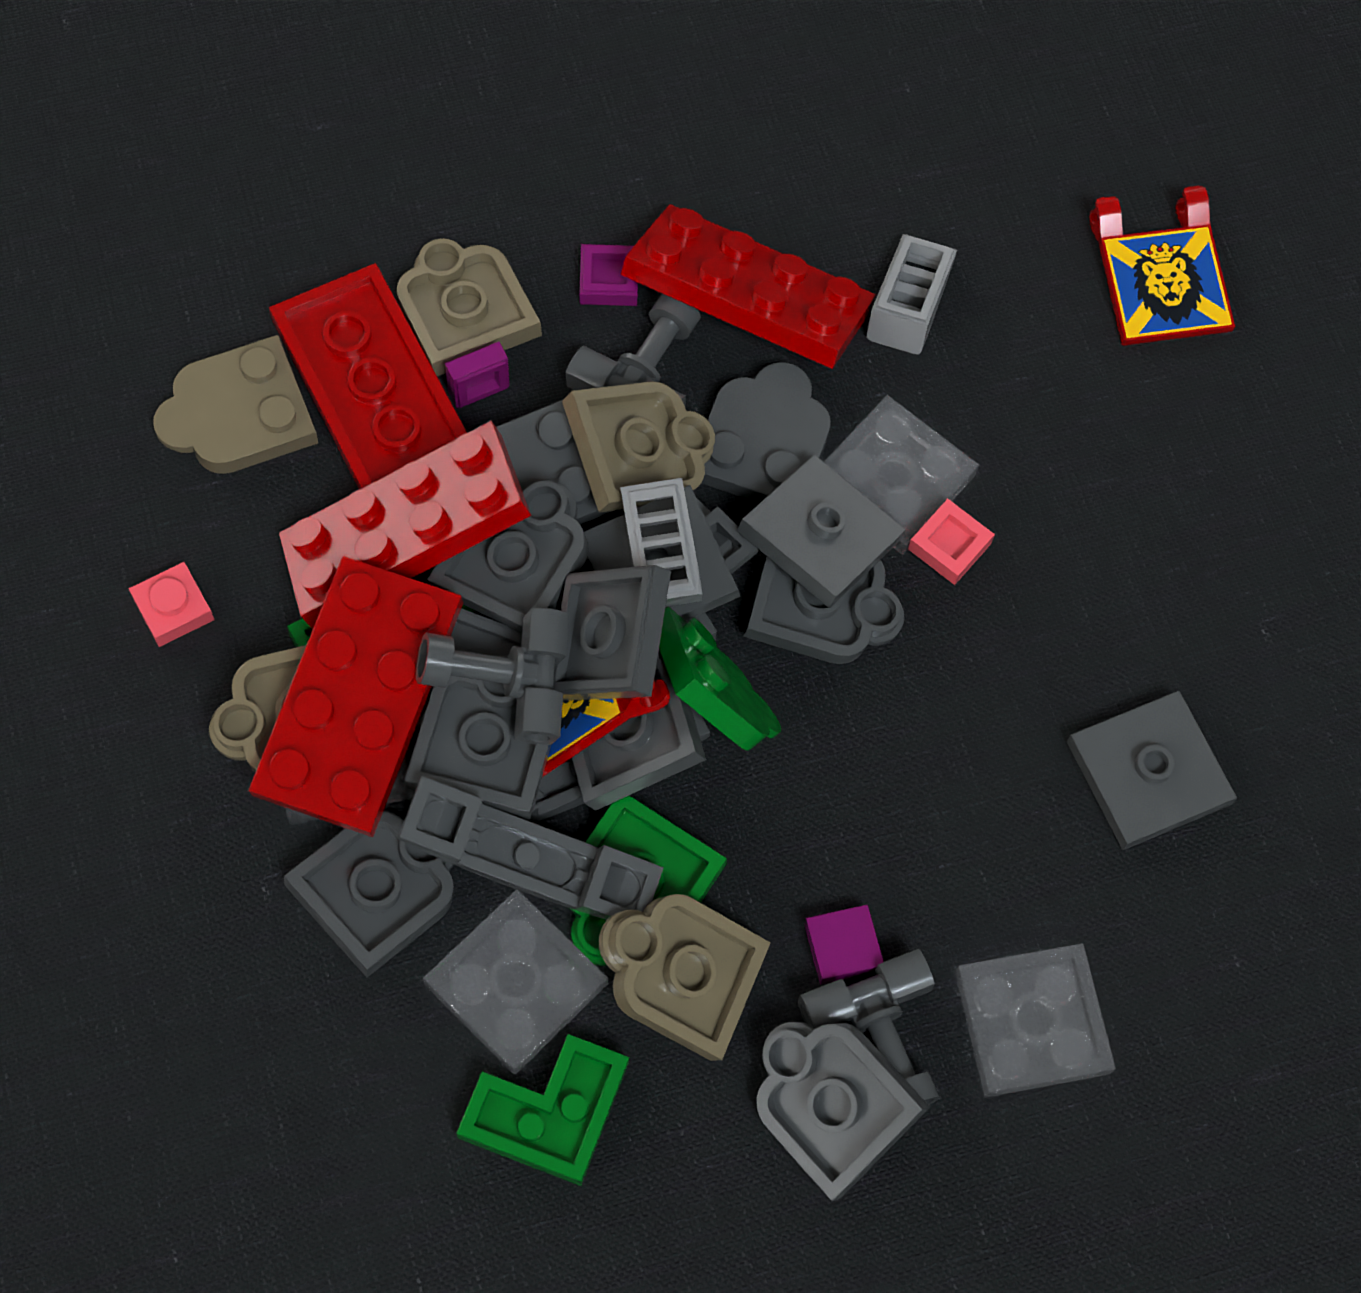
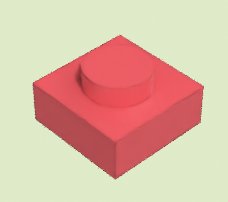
[908,499,995,585]
[128,562,214,647]

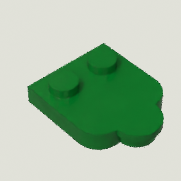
[659,606,781,751]
[569,796,727,966]

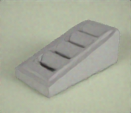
[867,234,957,354]
[620,478,703,607]

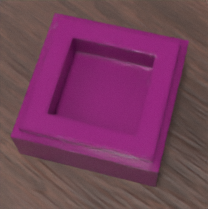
[580,244,638,306]
[445,342,509,408]
[804,904,883,985]

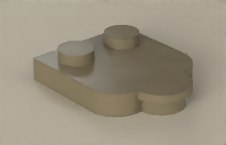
[397,239,542,376]
[153,335,319,474]
[562,382,715,513]
[209,645,306,772]
[599,894,771,1061]

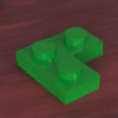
[456,1034,629,1186]

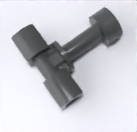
[565,294,701,409]
[416,608,569,745]
[798,949,940,1105]

